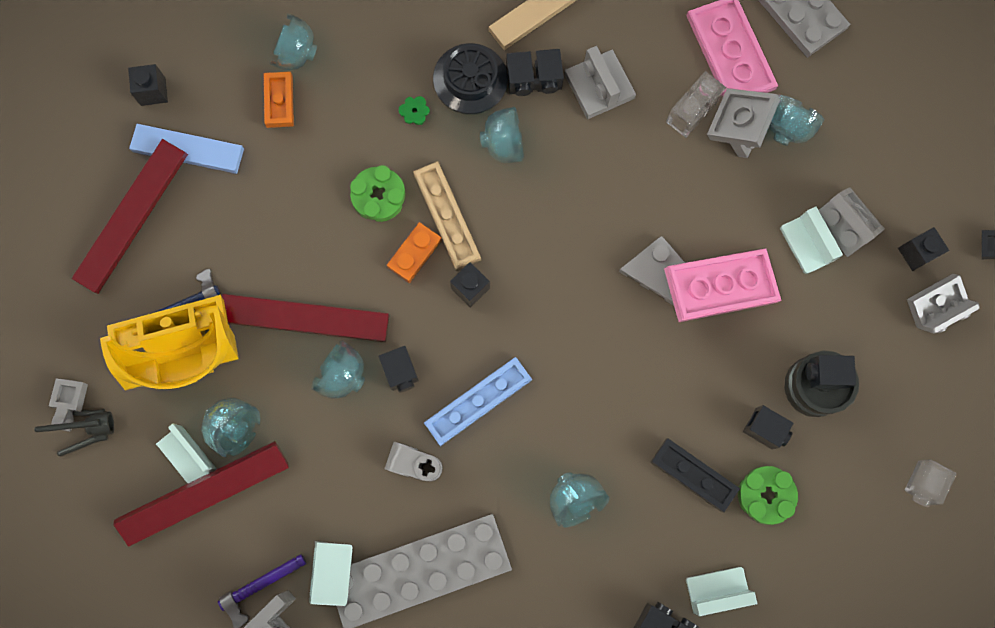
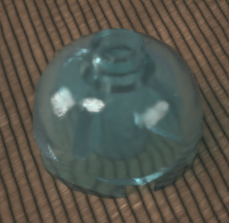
[270,13,317,71]
[769,95,825,146]
[480,107,524,163]
[311,340,365,399]
[201,398,261,457]
[549,472,610,528]

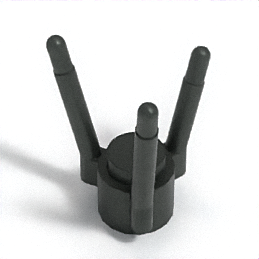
[34,409,114,456]

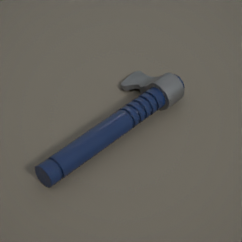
[151,269,221,314]

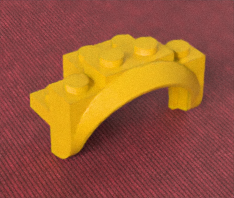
[100,295,239,390]

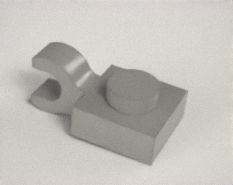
[49,378,88,432]

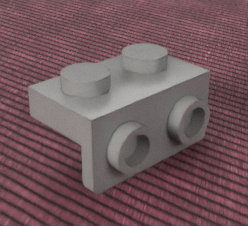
[907,274,980,334]

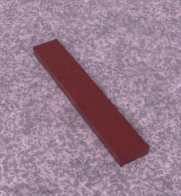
[71,139,188,294]
[222,294,390,343]
[113,441,289,547]

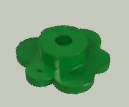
[398,96,430,125]

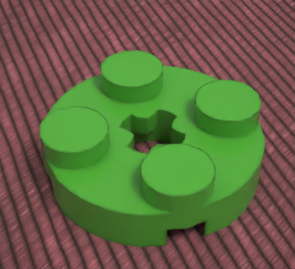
[350,165,405,222]
[738,466,798,525]

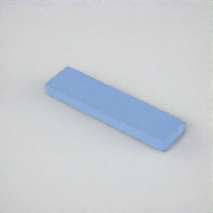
[129,124,244,174]
[424,357,532,446]

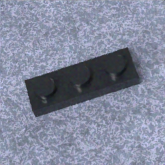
[651,438,740,512]

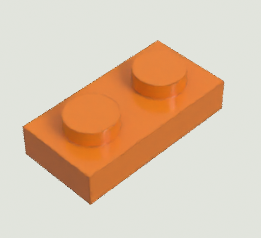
[264,72,294,128]
[387,222,442,283]

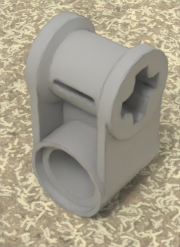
[384,442,443,481]

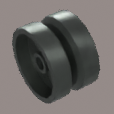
[784,350,859,417]

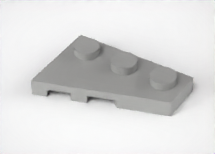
[619,236,685,306]

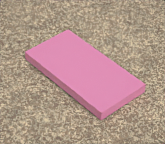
[686,0,778,96]
[664,249,782,322]

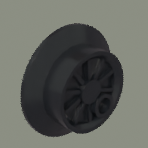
[433,43,508,114]

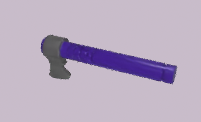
[218,554,307,628]

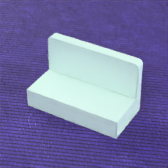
[780,207,843,274]
[156,423,217,483]
[309,541,352,606]
[686,567,757,616]

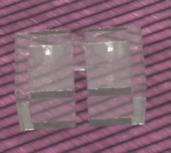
[666,71,727,138]

